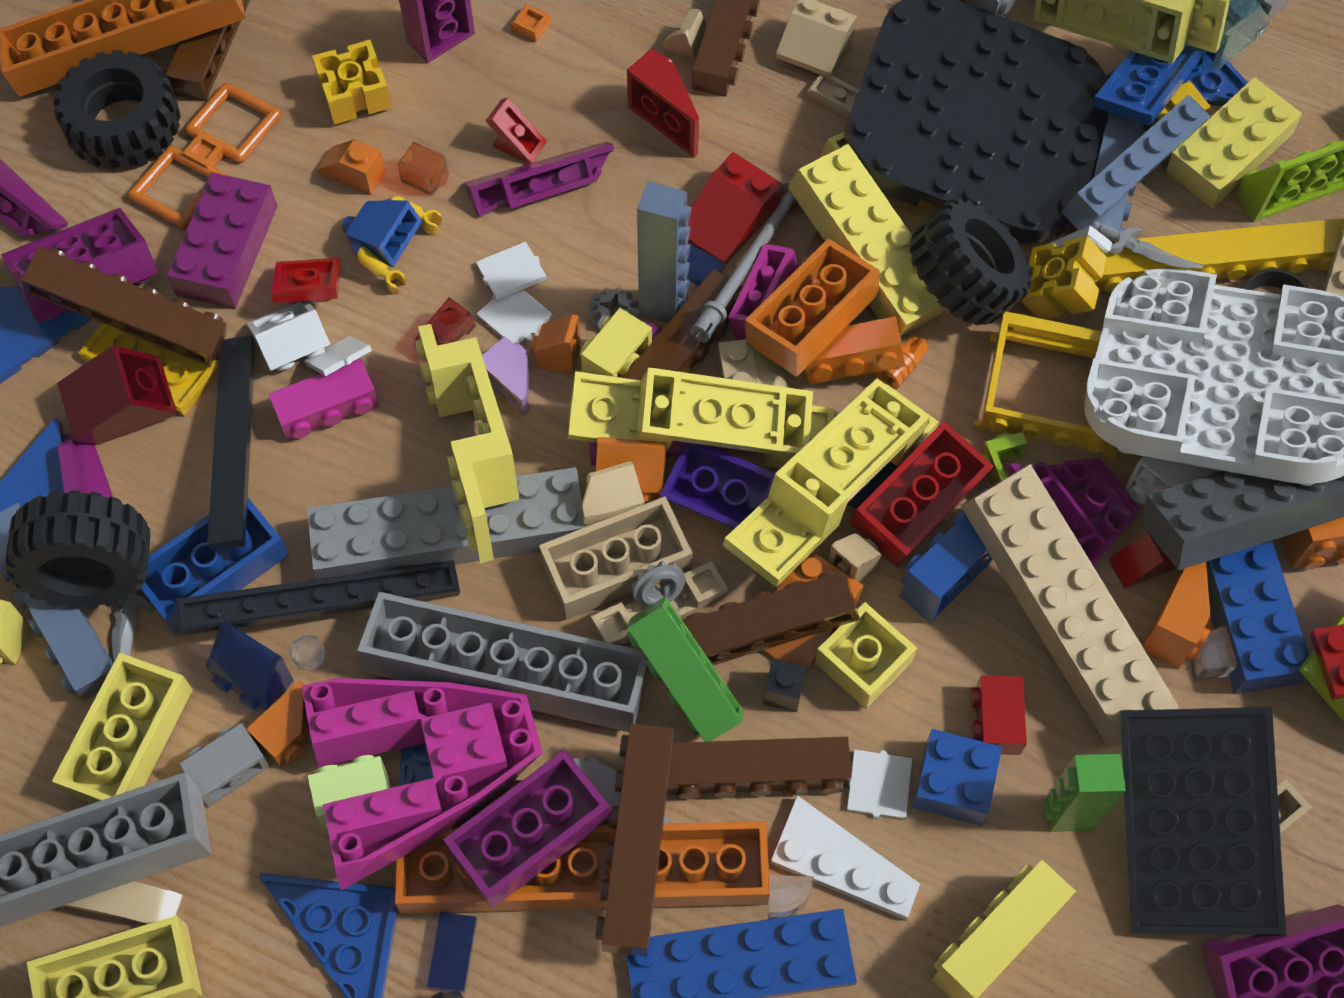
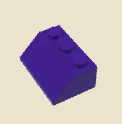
[660,442,775,529]

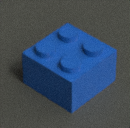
[911,729,1002,826]

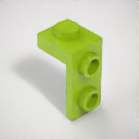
[981,432,1027,487]

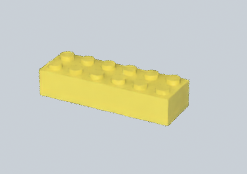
[788,144,946,336]

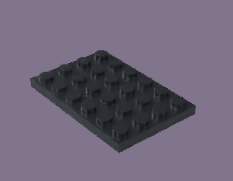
[1120,707,1287,935]

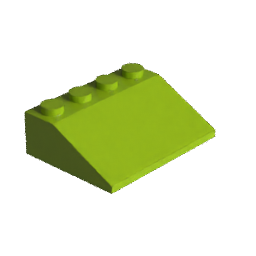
[1235,140,1344,223]

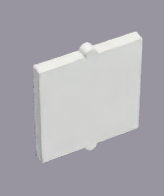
[476,241,547,300]
[476,289,553,345]
[304,336,372,376]
[847,749,912,820]

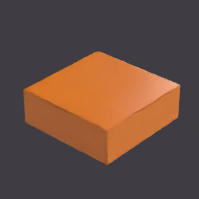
[511,4,552,42]

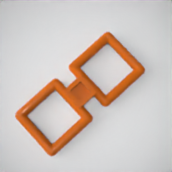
[128,82,282,229]

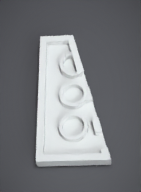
[770,795,920,920]

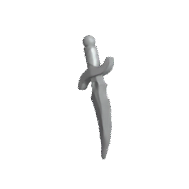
[1092,221,1204,268]
[111,592,152,661]

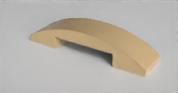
[591,561,728,645]
[58,881,183,926]

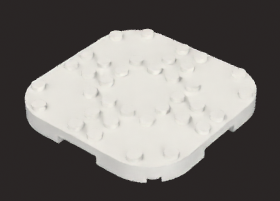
[1084,268,1344,486]

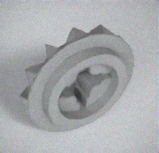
[589,287,639,330]
[631,561,685,607]

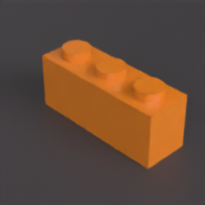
[805,316,905,385]

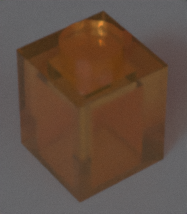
[397,141,449,196]

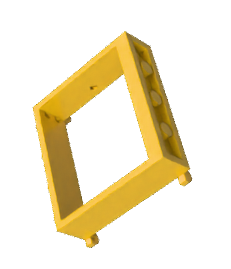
[973,312,1117,458]

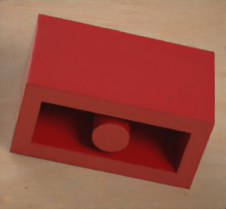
[970,675,1027,755]

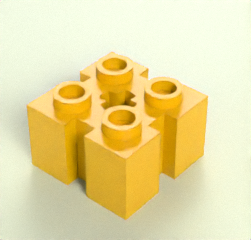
[312,40,392,125]
[1021,236,1107,319]

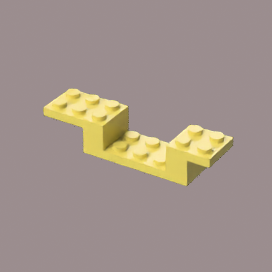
[1033,0,1230,64]
[415,324,520,563]
[567,367,835,468]
[723,379,939,587]

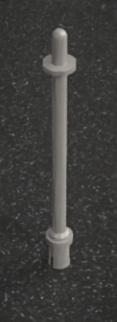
[690,180,799,342]

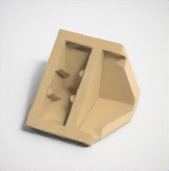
[581,461,644,526]

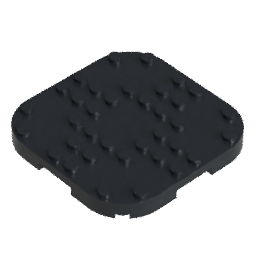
[843,0,1108,244]

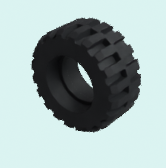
[53,50,181,170]
[910,199,1032,325]
[5,490,151,608]

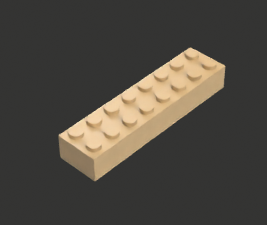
[960,464,1180,746]

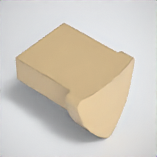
[662,9,707,59]

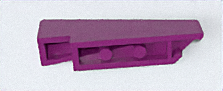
[464,142,614,216]
[0,159,68,237]
[58,433,113,498]

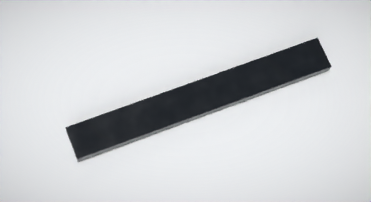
[207,335,255,551]
[176,560,460,636]

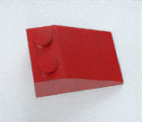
[627,48,699,157]
[688,152,783,266]

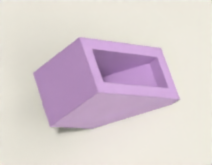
[482,336,529,416]

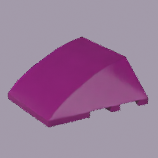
[1007,458,1140,566]

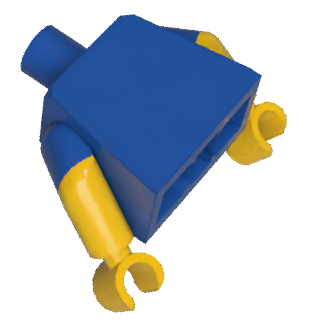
[342,196,442,294]

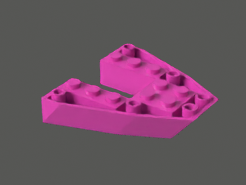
[302,678,543,891]

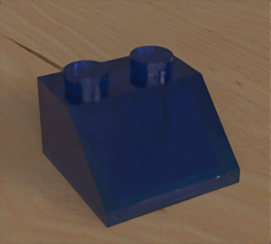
[206,621,294,711]

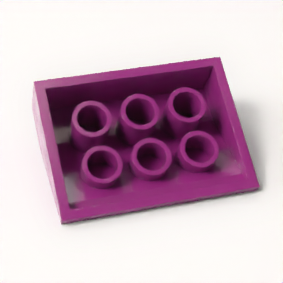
[1,207,158,323]
[1201,904,1344,998]

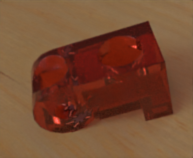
[414,297,476,348]

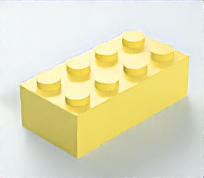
[1166,77,1302,209]
[52,652,193,804]
[931,860,1076,998]
[27,915,203,998]

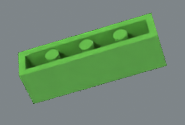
[627,596,743,742]
[1042,754,1126,832]

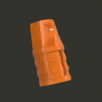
[875,336,929,390]

